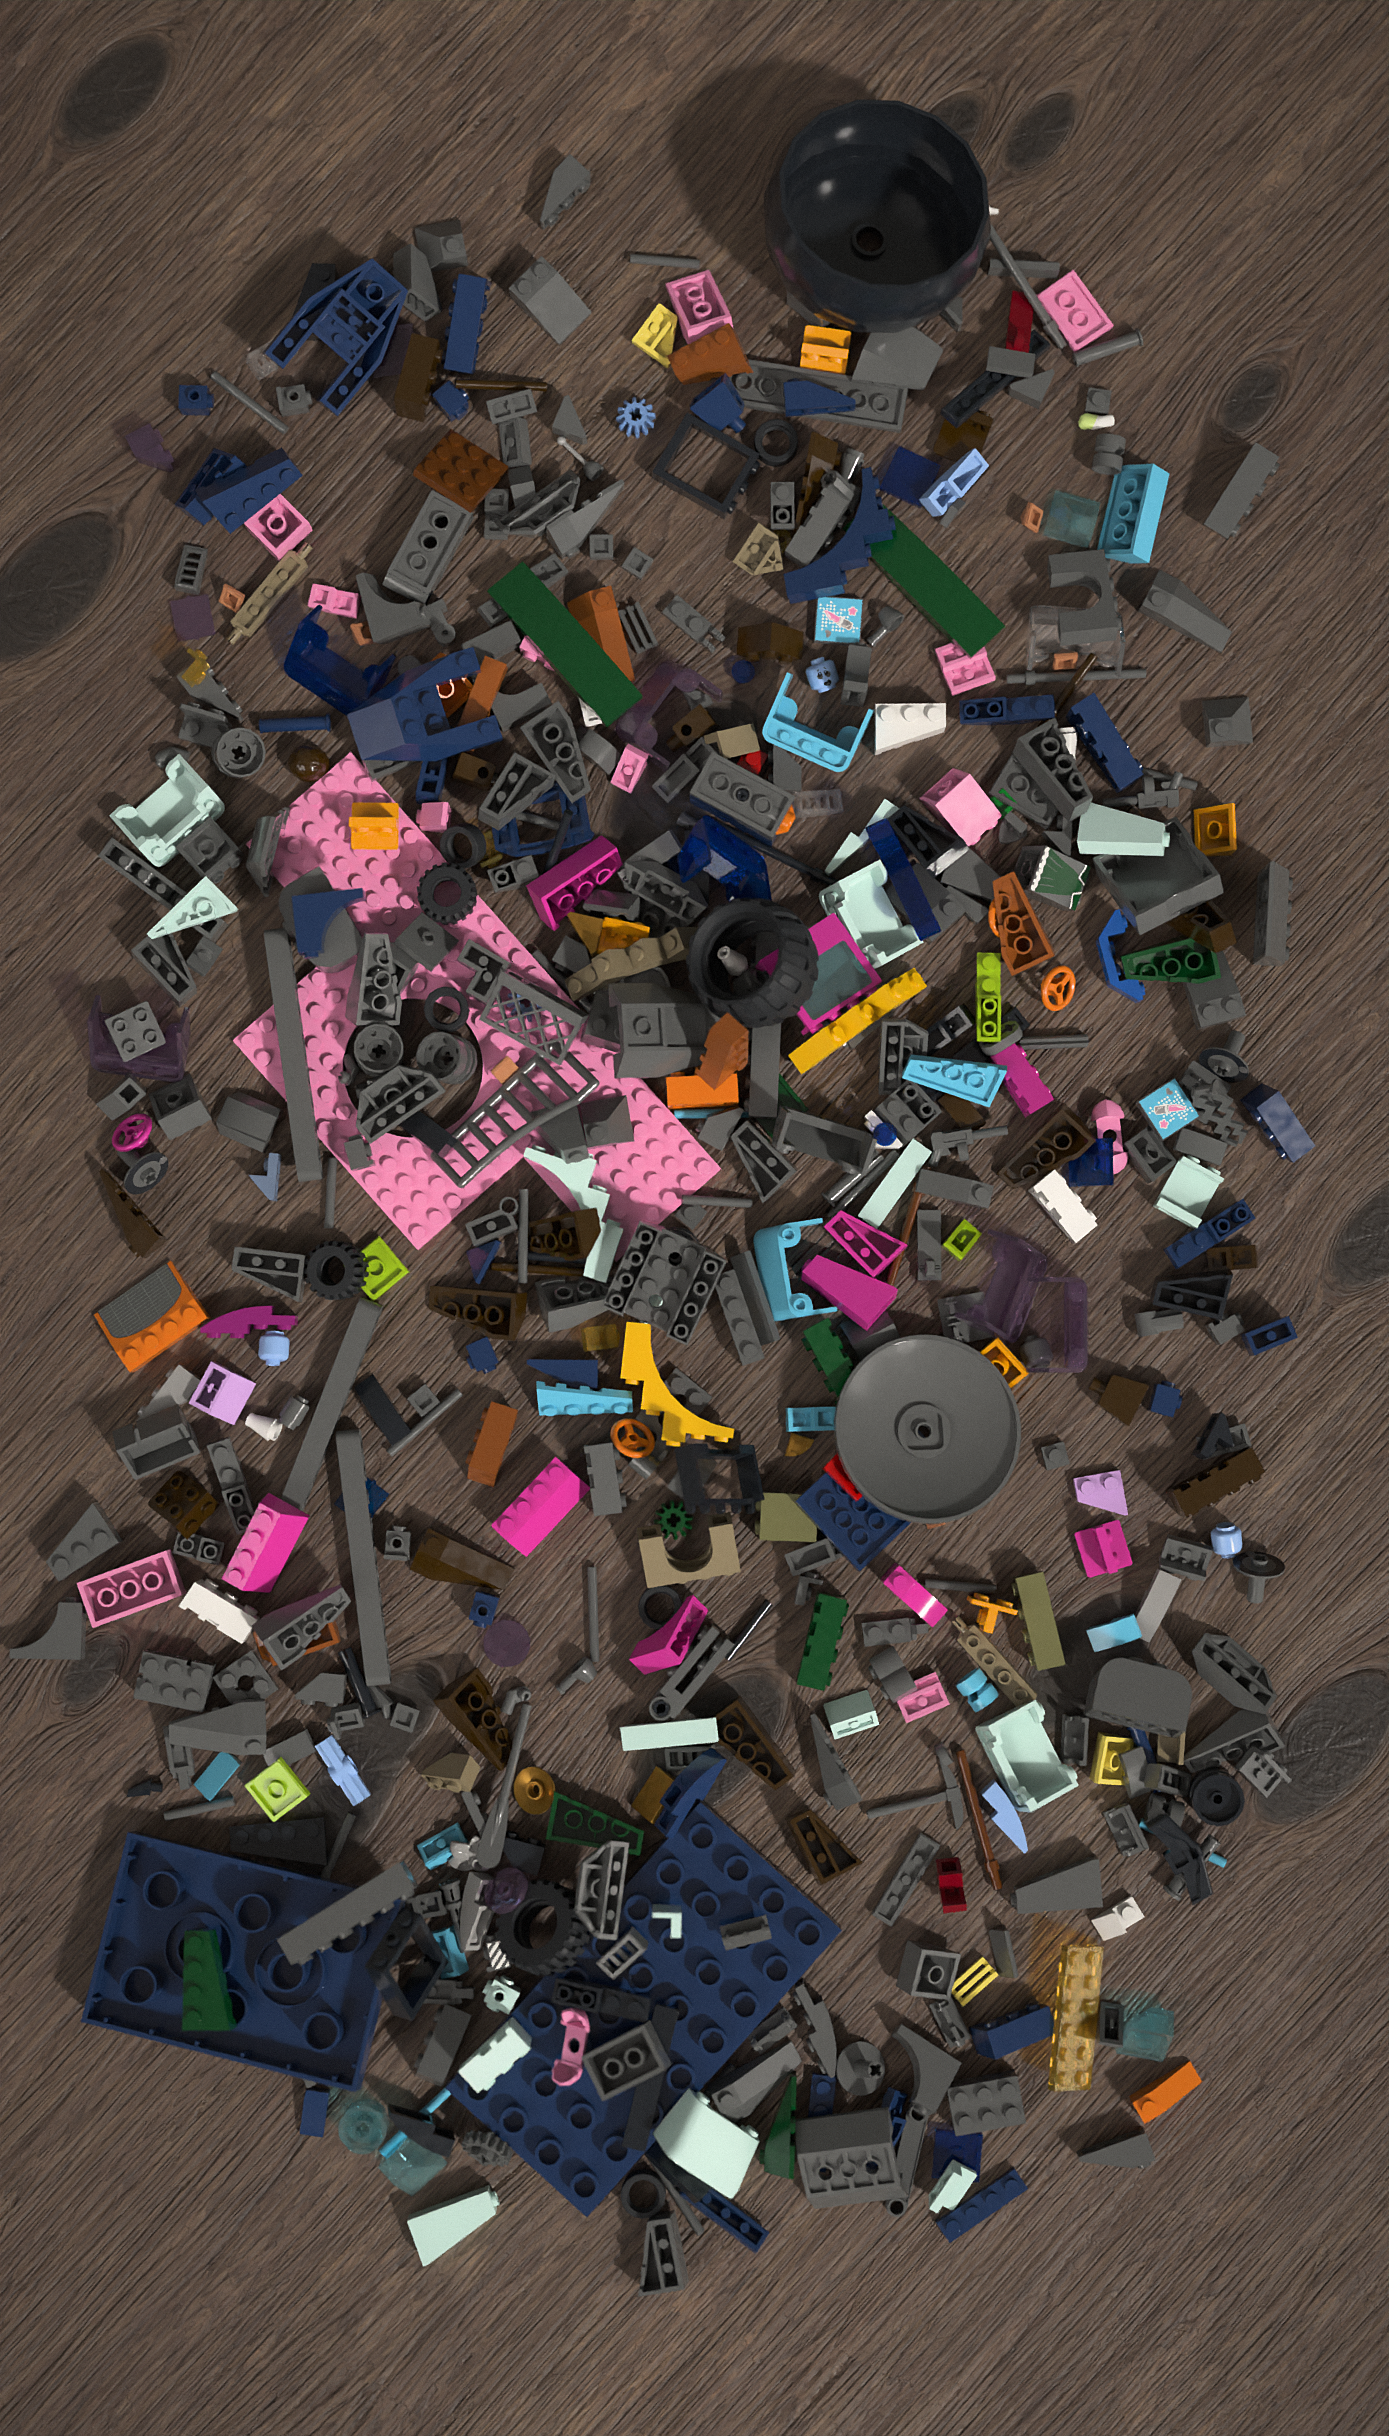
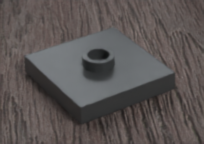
[394,912,459,972]

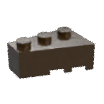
[785,1808,863,1885]

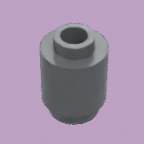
[278,1394,311,1430]

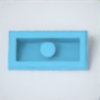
[194,1752,242,1801]
[417,1822,469,1870]
[431,1925,469,1979]

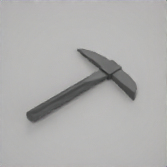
[866,1760,963,1830]

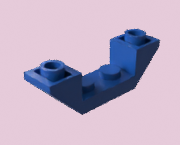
[1096,909,1145,1003]

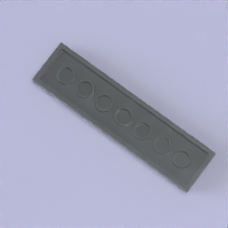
[729,359,908,433]

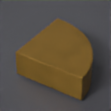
[785,1433,814,1456]

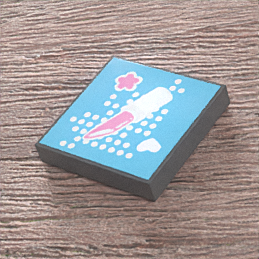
[814,596,863,646]
[1135,1077,1201,1142]

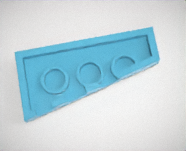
[902,1055,1007,1107]
[536,1381,633,1416]

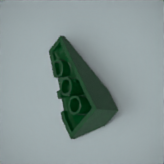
[1120,935,1221,984]
[759,2071,797,2179]

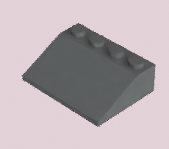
[1253,862,1293,967]

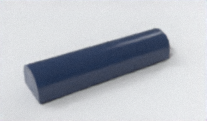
[679,2188,770,2253]

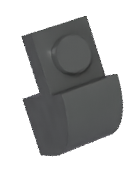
[575,726,622,775]

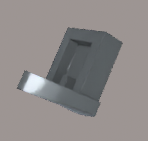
[999,811,1028,844]

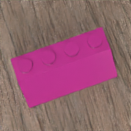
[491,1456,590,1557]
[222,1493,310,1593]

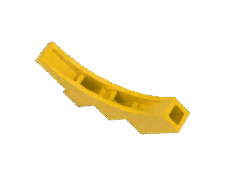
[788,968,927,1074]
[621,1322,734,1447]

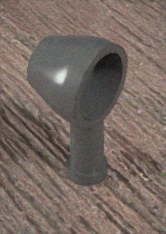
[866,606,905,647]
[555,1656,597,1695]

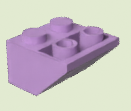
[189,1361,257,1425]

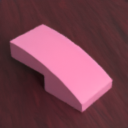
[308,584,361,619]

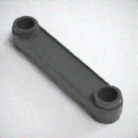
[885,2103,928,2217]

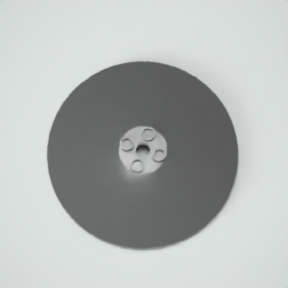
[834,1335,1021,1524]

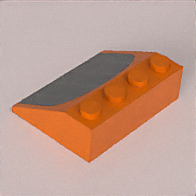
[94,1261,211,1372]

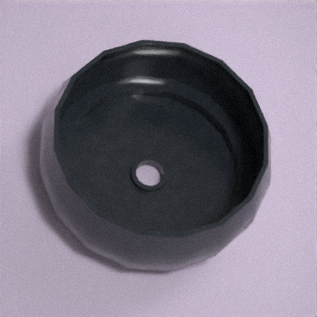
[764,100,991,333]

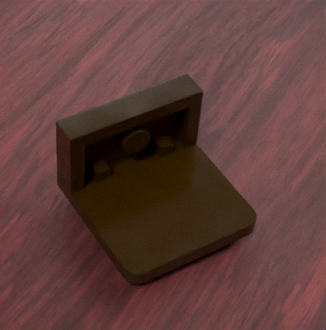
[933,410,994,462]
[148,1471,219,1540]

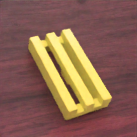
[951,1956,998,2006]

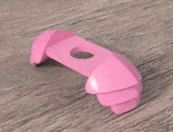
[1091,1099,1128,1175]
[552,2008,590,2085]

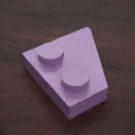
[1073,1470,1128,1515]

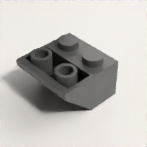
[873,1080,942,1147]

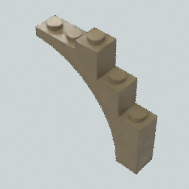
[564,927,698,1001]

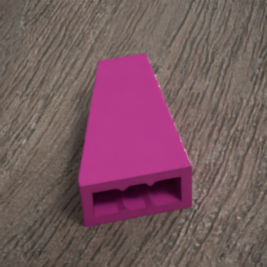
[801,1255,898,1331]

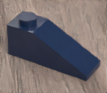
[783,378,856,417]
[416,757,449,804]
[527,1359,598,1390]

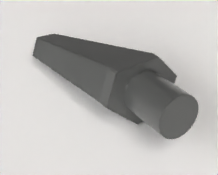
[368,1686,394,1718]

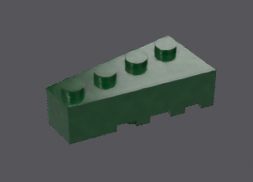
[801,1318,854,1405]

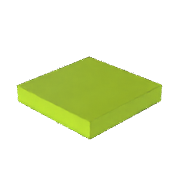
[343,1236,409,1302]
[244,1757,310,1823]

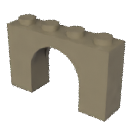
[637,1512,741,1588]

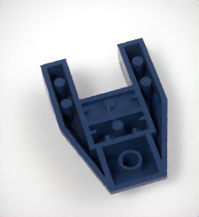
[263,258,408,416]
[347,647,503,761]

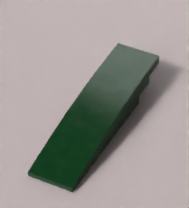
[842,504,1005,659]
[487,561,643,727]

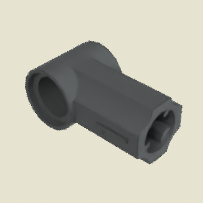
[821,470,862,514]
[1134,1309,1184,1337]

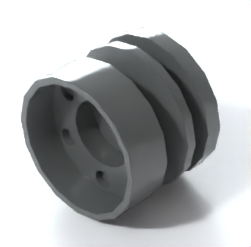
[211,728,266,778]
[354,1024,404,1078]
[416,1032,477,1085]

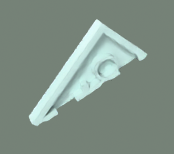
[147,876,239,939]

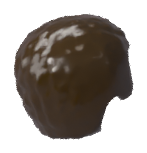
[288,745,329,782]

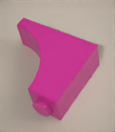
[880,1562,948,1628]
[629,1595,708,1675]

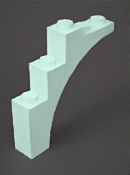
[523,1145,624,1283]

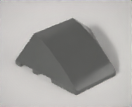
[851,326,943,390]
[246,806,290,897]
[624,860,708,938]

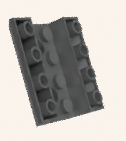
[601,1220,727,1346]
[795,2107,908,2209]

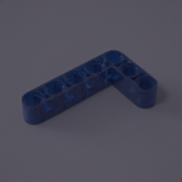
[865,817,942,942]

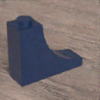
[292,888,366,959]

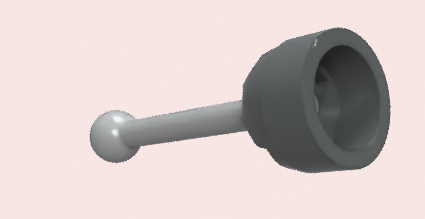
[557,436,604,482]

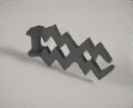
[1191,1079,1248,1147]

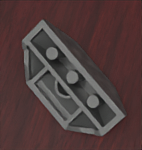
[495,469,580,538]
[878,1019,928,1095]
[356,1064,446,1144]
[1192,1633,1277,1714]
[574,1840,629,1940]

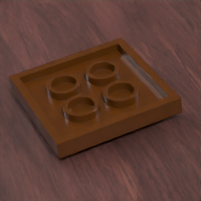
[413,429,509,513]

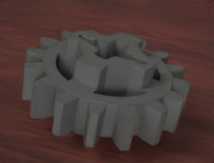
[461,2130,513,2167]

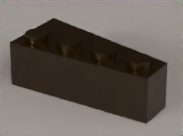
[1165,899,1237,953]
[1166,1447,1265,1518]
[709,1695,796,1790]

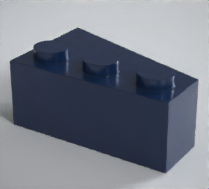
[968,2002,1058,2059]

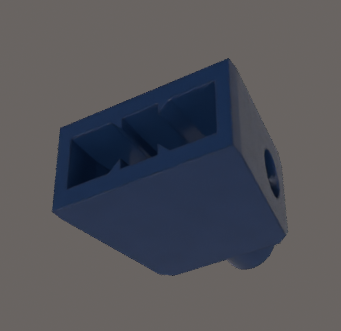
[690,373,746,433]

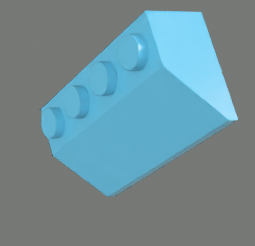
[1097,464,1169,564]

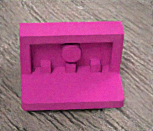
[1074,1520,1132,1578]

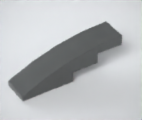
[477,553,569,629]

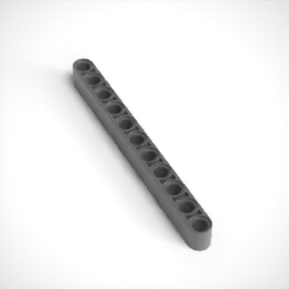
[264,927,323,1183]
[281,1297,383,1511]
[336,1428,391,1687]

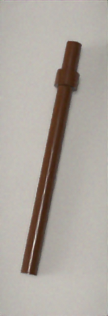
[885,1165,931,1286]
[955,1749,1003,1890]

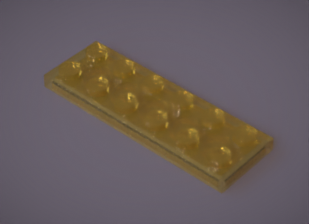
[1048,1945,1104,2092]

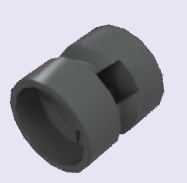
[1092,434,1126,475]
[1144,1794,1185,1827]

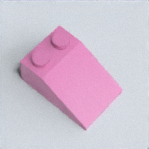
[666,270,733,345]

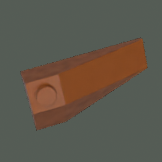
[567,586,635,682]
[992,871,1055,976]

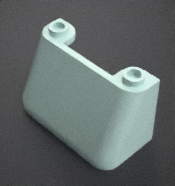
[109,754,225,867]
[819,860,924,974]
[976,1700,1079,1812]
[652,2089,760,2199]

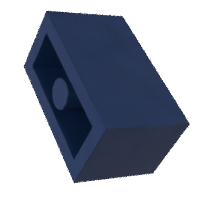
[1240,1316,1298,1356]

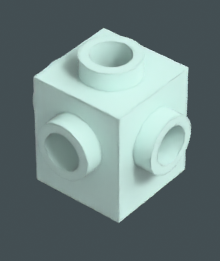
[483,1975,521,2015]

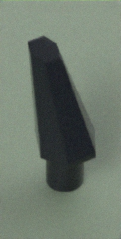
[127,1777,163,1797]

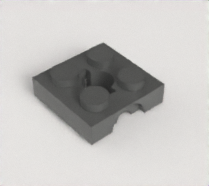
[213,1650,279,1705]

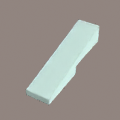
[824,799,900,876]
[858,1138,932,1229]
[620,1717,719,1751]

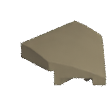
[733,522,784,576]

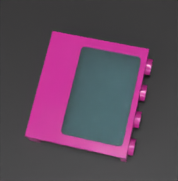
[755,913,882,1036]

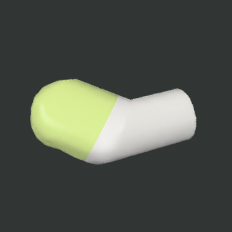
[1078,413,1114,430]

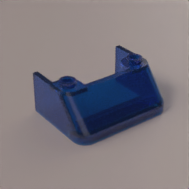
[283,605,396,716]
[678,815,772,903]

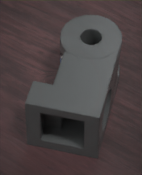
[427,598,456,647]

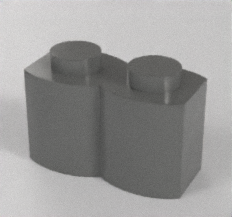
[868,1646,918,1703]

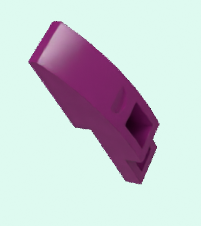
[200,1306,298,1338]

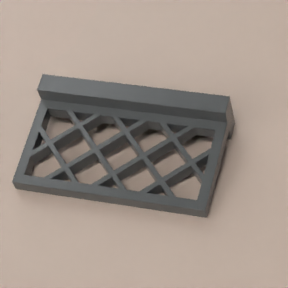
[479,969,589,1065]

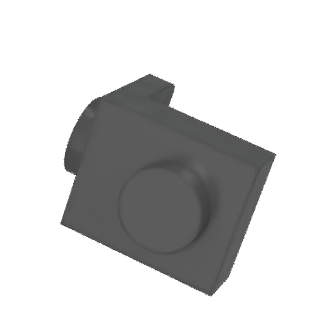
[327,1703,365,1740]

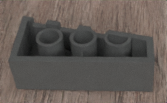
[1013,718,1093,822]

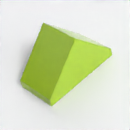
[941,1218,982,1261]

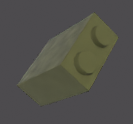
[755,1492,817,1542]

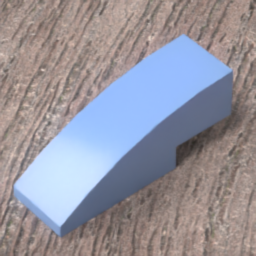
[919,448,989,517]
[980,1779,1028,1854]

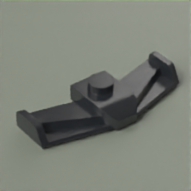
[1146,1814,1213,1905]

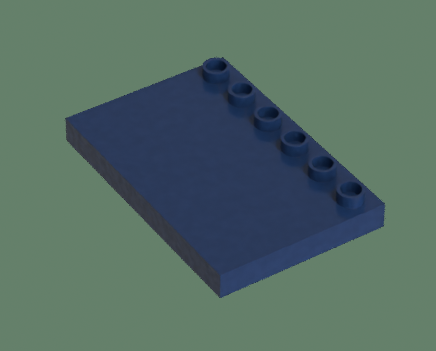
[81,1831,406,2092]

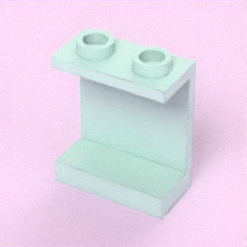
[1153,1155,1224,1229]

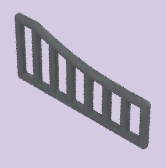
[430,1038,599,1188]

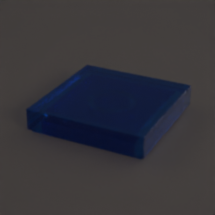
[879,446,941,509]
[1069,1138,1114,1187]
[931,2128,983,2183]

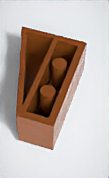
[667,323,754,385]
[695,1012,748,1090]
[465,1401,518,1487]

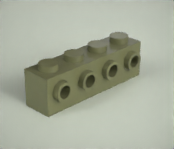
[1011,1570,1065,1671]

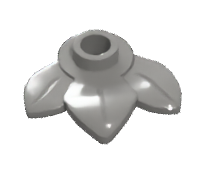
[448,1835,489,1872]

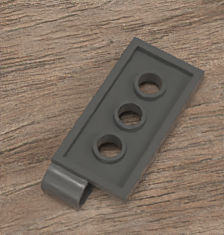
[619,1368,713,1480]

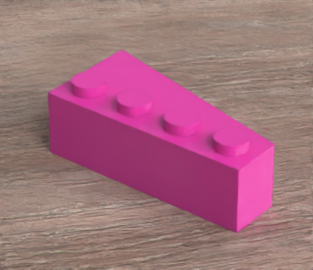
[526,835,623,931]

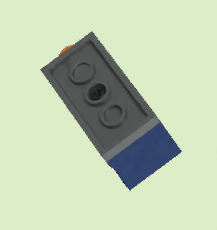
[690,752,796,847]

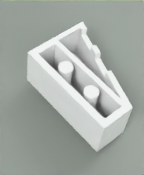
[874,703,946,756]
[1028,1170,1097,1244]
[179,1579,260,1644]

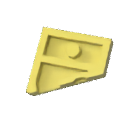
[632,303,678,368]

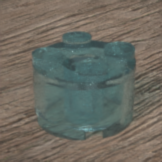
[338,2099,389,2154]

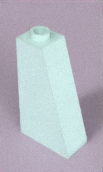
[1077,803,1170,856]
[407,2185,499,2266]

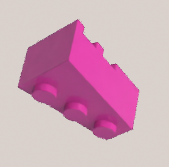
[988,1043,1054,1118]
[824,1210,908,1278]

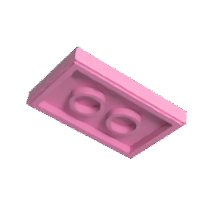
[1036,270,1114,352]

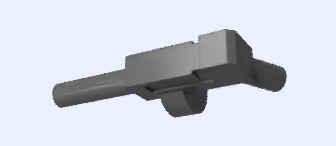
[1102,771,1183,809]
[929,1125,1008,1167]

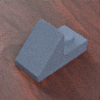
[249,1153,282,1202]

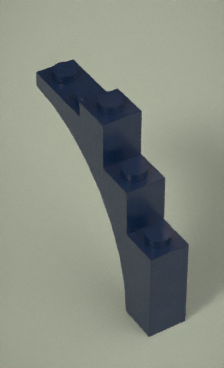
[784,467,896,604]

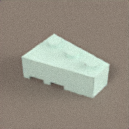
[458,2017,532,2093]

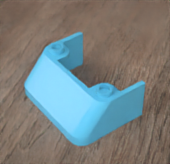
[762,672,874,772]
[753,1218,837,1321]

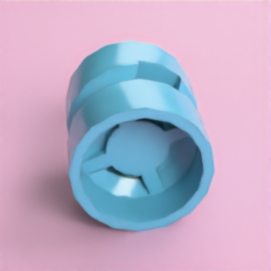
[955,1667,999,1712]

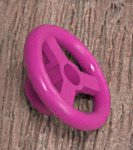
[112,1113,152,1152]

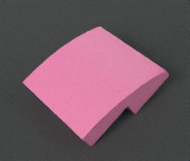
[935,643,995,696]

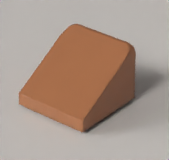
[491,1056,519,1085]

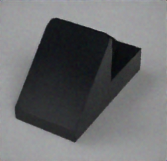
[1192,1412,1234,1459]

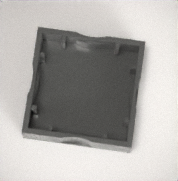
[1093,816,1224,935]

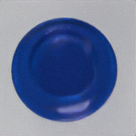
[732,660,755,684]
[873,1123,897,1146]

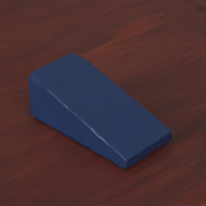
[300,2087,331,2137]

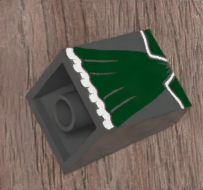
[1014,846,1091,911]

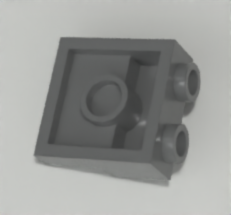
[175,817,244,884]

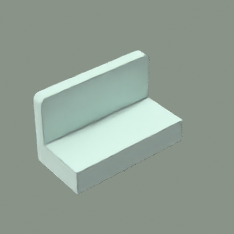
[823,1690,879,1739]
[652,1904,682,1938]
[928,2160,977,2213]

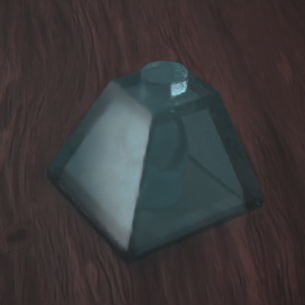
[1043,490,1100,548]
[1116,2007,1174,2062]
[378,2137,448,2197]

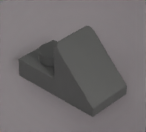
[1041,814,1072,857]

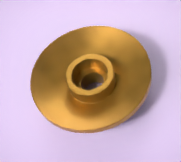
[514,1766,555,1814]

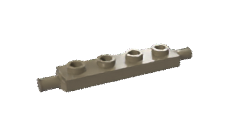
[226,542,313,645]
[951,1615,1038,1707]

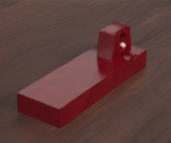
[1005,291,1034,353]

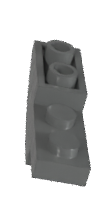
[207,1436,256,1535]
[793,1980,836,2078]

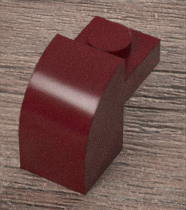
[936,1857,967,1914]

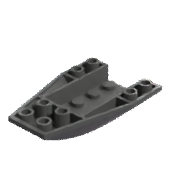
[608,983,720,1078]

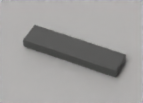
[730,1250,780,1346]
[871,1832,941,1927]

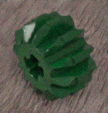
[654,1500,694,1540]

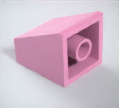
[919,768,1002,846]

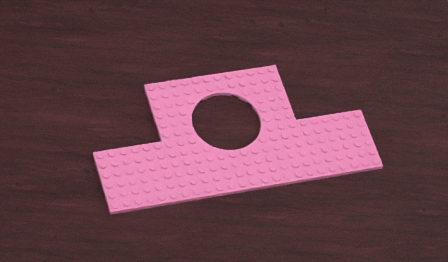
[233,752,721,1262]

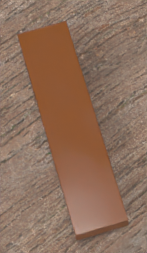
[458,655,508,756]

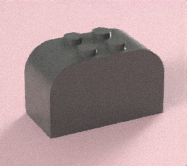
[279,866,363,973]
[1084,1657,1192,1738]

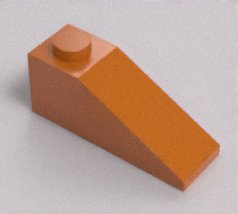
[1128,2060,1202,2124]

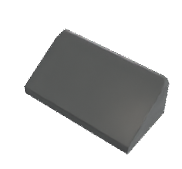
[499,417,532,468]
[989,1926,1019,1978]

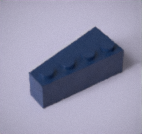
[441,274,491,375]
[1065,693,1143,794]

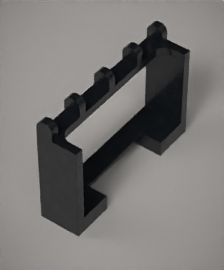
[674,1443,765,1514]

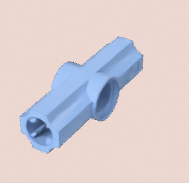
[315,1734,371,1806]

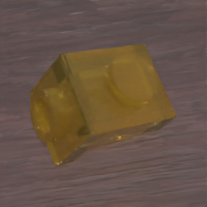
[181,647,210,688]
[470,829,503,868]
[581,1324,620,1352]

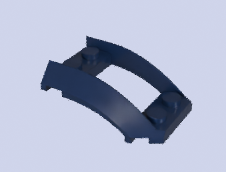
[492,781,595,857]

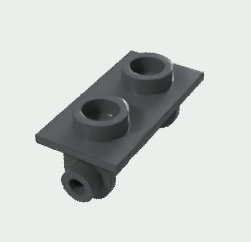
[720,1915,772,1950]
[929,1996,971,2048]
[748,2007,798,2054]

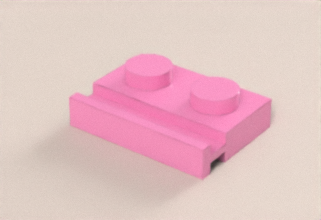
[897,1672,950,1723]

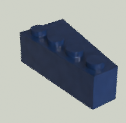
[196,448,303,534]

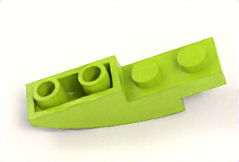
[975,953,1001,1042]

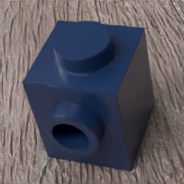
[432,380,469,422]
[179,385,214,416]
[466,1337,500,1374]
[1147,1380,1182,1417]
[469,1590,500,1628]

